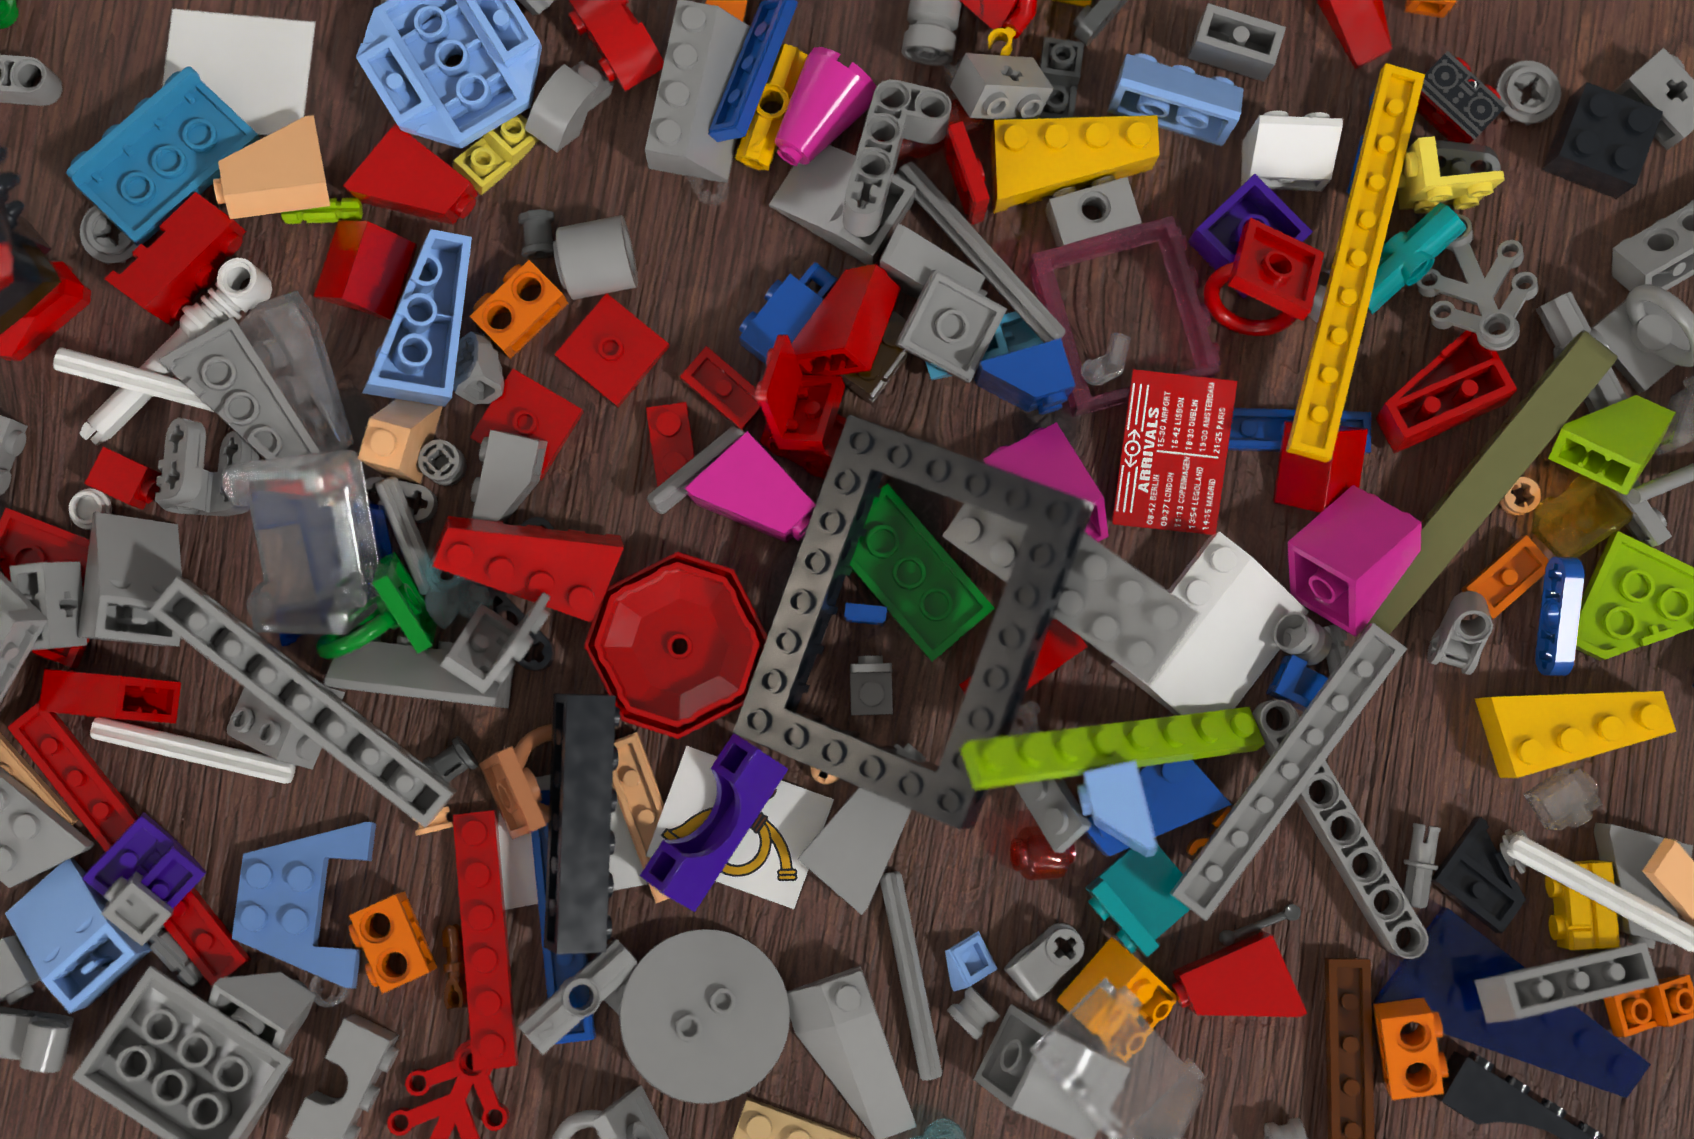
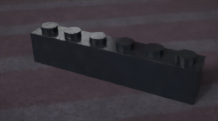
[544,693,620,954]

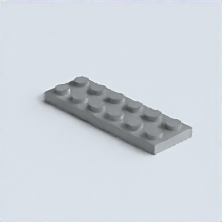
[942,503,1201,685]

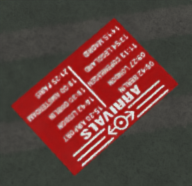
[1112,369,1238,535]

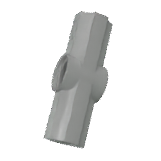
[1536,291,1627,413]
[518,939,638,1055]

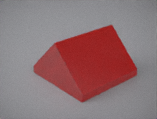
[314,220,417,321]
[1273,421,1368,513]

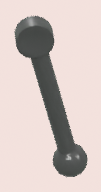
[1219,904,1301,946]

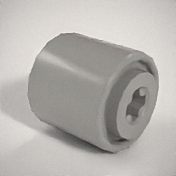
[553,215,638,300]

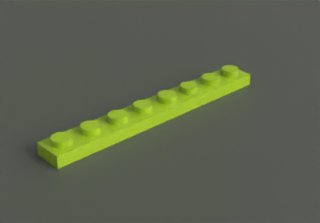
[960,707,1265,790]

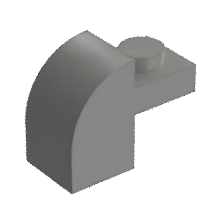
[525,61,614,152]

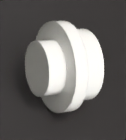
[69,488,112,530]

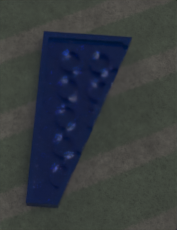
[1372,907,1651,1098]

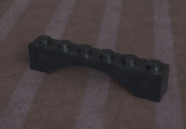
[1431,1051,1603,1139]

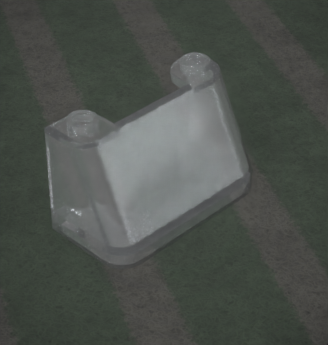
[222,450,379,635]
[1030,978,1206,1139]

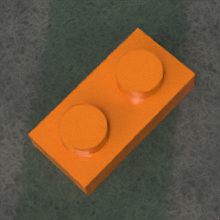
[1461,535,1549,619]

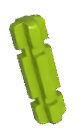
[281,198,363,224]

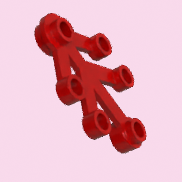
[387,1039,510,1139]

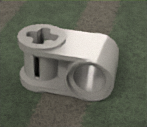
[1427,591,1493,675]
[1004,923,1084,1002]

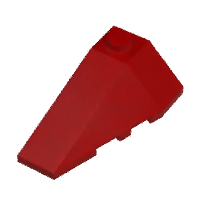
[1316,0,1392,70]

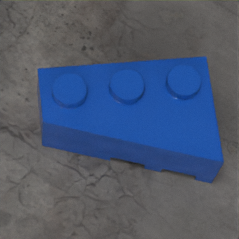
[1084,760,1231,856]

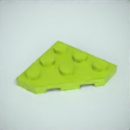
[1576,531,1694,660]

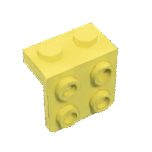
[1397,136,1505,213]

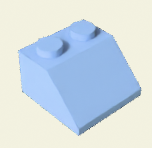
[1077,760,1157,857]

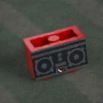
[1416,51,1507,144]

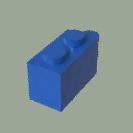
[739,262,838,365]

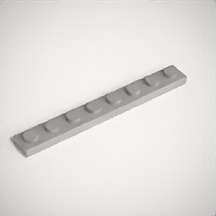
[1169,623,1407,921]

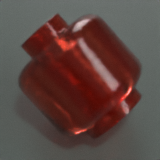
[1010,826,1075,881]

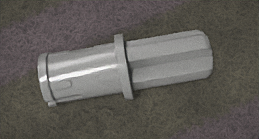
[1403,823,1441,908]

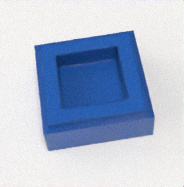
[844,603,887,626]

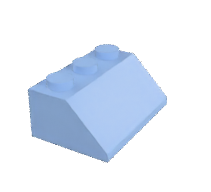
[1108,53,1244,146]

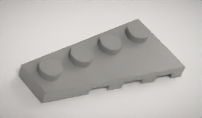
[159,317,324,478]

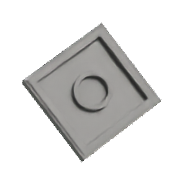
[895,270,1007,383]

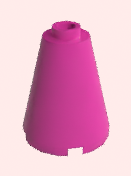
[775,47,877,166]

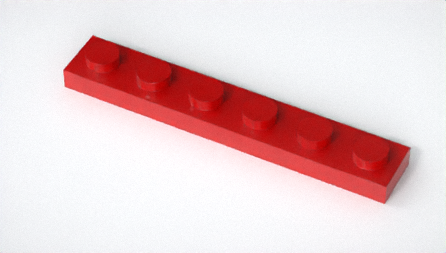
[452,810,518,1071]

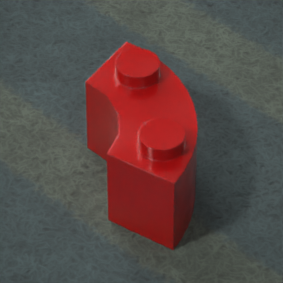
[568,0,664,91]

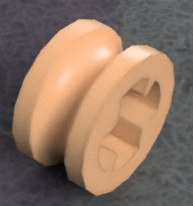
[1499,477,1541,516]
[412,806,453,836]

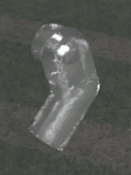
[1081,333,1131,385]

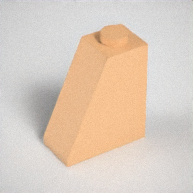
[213,115,330,219]
[358,399,443,484]

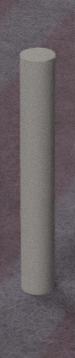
[1627,463,1694,504]

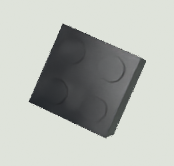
[1542,82,1663,199]

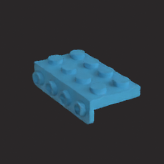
[66,66,260,247]

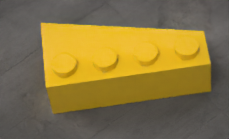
[1475,691,1676,778]

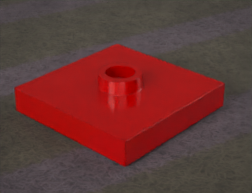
[943,121,990,225]
[554,294,670,408]
[470,368,584,481]

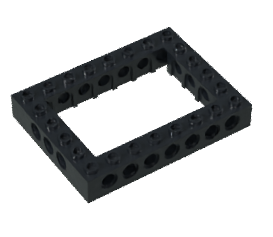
[733,415,1095,830]

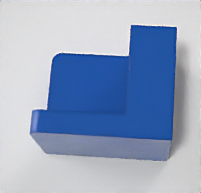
[1266,655,1328,712]

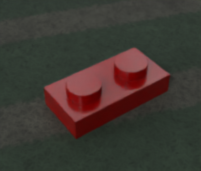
[679,346,762,431]
[646,402,695,487]

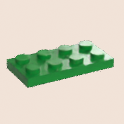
[849,483,995,663]

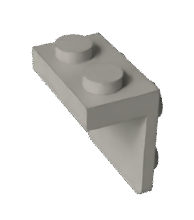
[440,592,550,694]
[227,683,345,770]

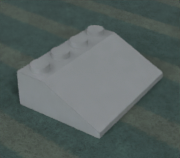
[72,966,293,1139]

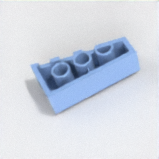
[362,229,472,407]

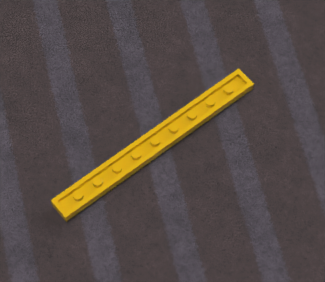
[1286,63,1425,463]

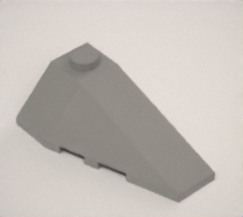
[787,965,917,1139]

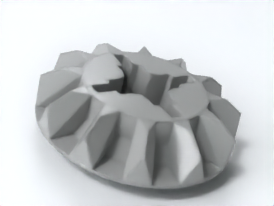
[1496,61,1561,126]
[80,205,137,265]

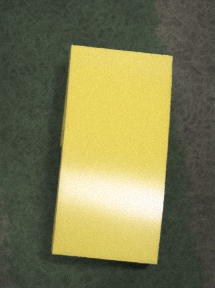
[453,114,539,195]

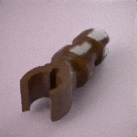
[442,924,468,1009]

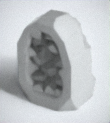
[453,331,504,404]

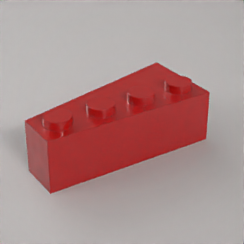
[432,516,624,623]

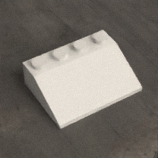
[1111,531,1309,716]

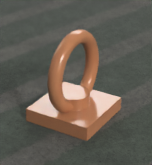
[479,724,552,840]

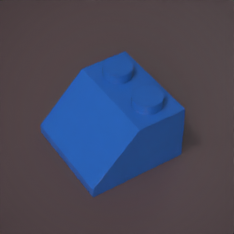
[974,338,1076,415]

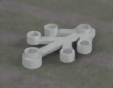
[1417,214,1538,351]

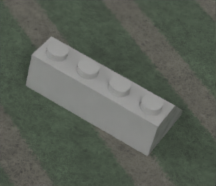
[645,0,750,183]
[324,635,515,709]

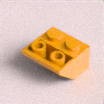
[1056,937,1177,1061]

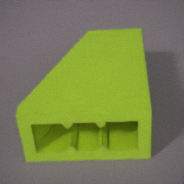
[1548,395,1676,496]

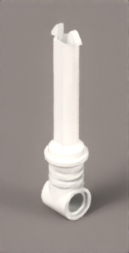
[80,258,272,445]

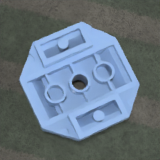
[356,0,542,149]

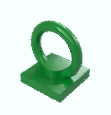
[316,552,438,659]

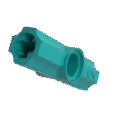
[1367,202,1466,315]

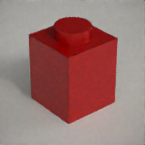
[84,446,162,510]

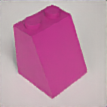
[983,422,1109,542]
[685,431,816,543]
[1288,485,1421,637]

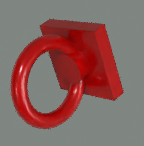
[1204,217,1324,336]

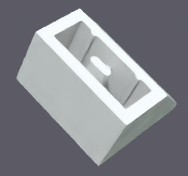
[1241,111,1343,191]

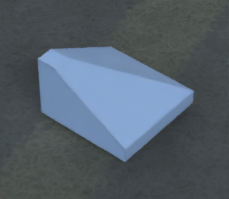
[945,931,998,991]

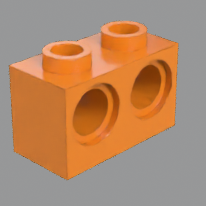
[470,260,569,359]
[349,891,438,994]
[1373,997,1448,1100]

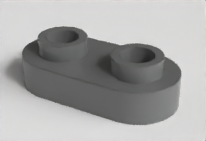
[1073,0,1128,46]
[1436,141,1501,176]

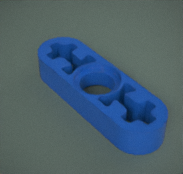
[1535,557,1584,676]

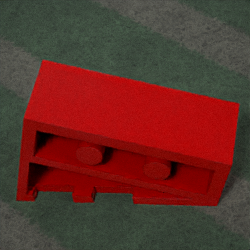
[104,192,246,327]
[1375,330,1517,454]

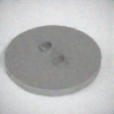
[619,929,790,1104]

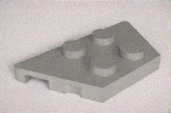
[0,767,94,888]

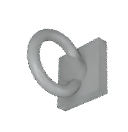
[1591,284,1694,394]
[552,1085,669,1139]

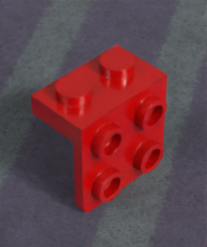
[756,334,845,452]

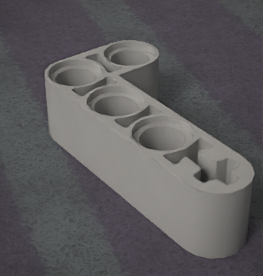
[843,79,951,237]
[0,1006,74,1072]

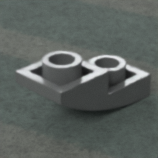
[1038,37,1084,119]

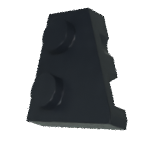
[1431,817,1526,933]

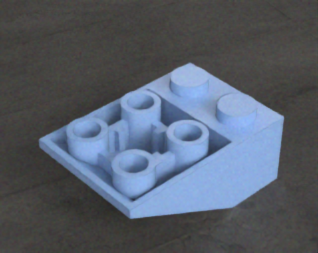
[5,857,151,1013]

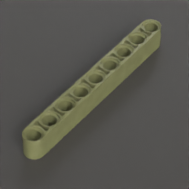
[1364,330,1618,634]

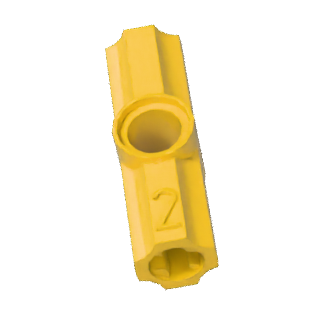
[735,43,808,171]

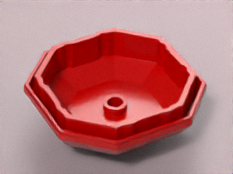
[584,552,768,739]

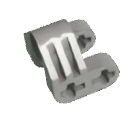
[155,418,259,516]

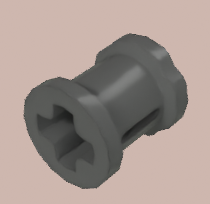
[518,210,555,259]
[423,736,479,784]

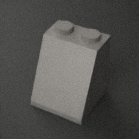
[973,1004,1129,1139]

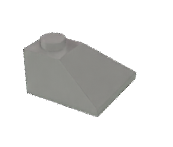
[208,972,316,1053]

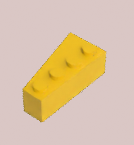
[990,115,1160,213]

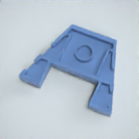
[232,822,376,989]

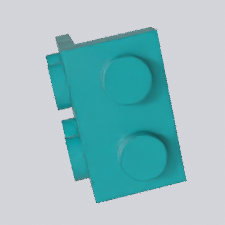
[1085,843,1190,957]

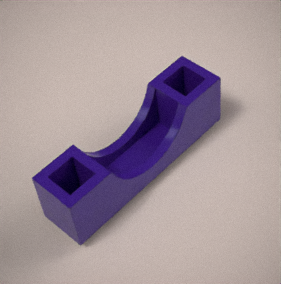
[639,733,788,912]

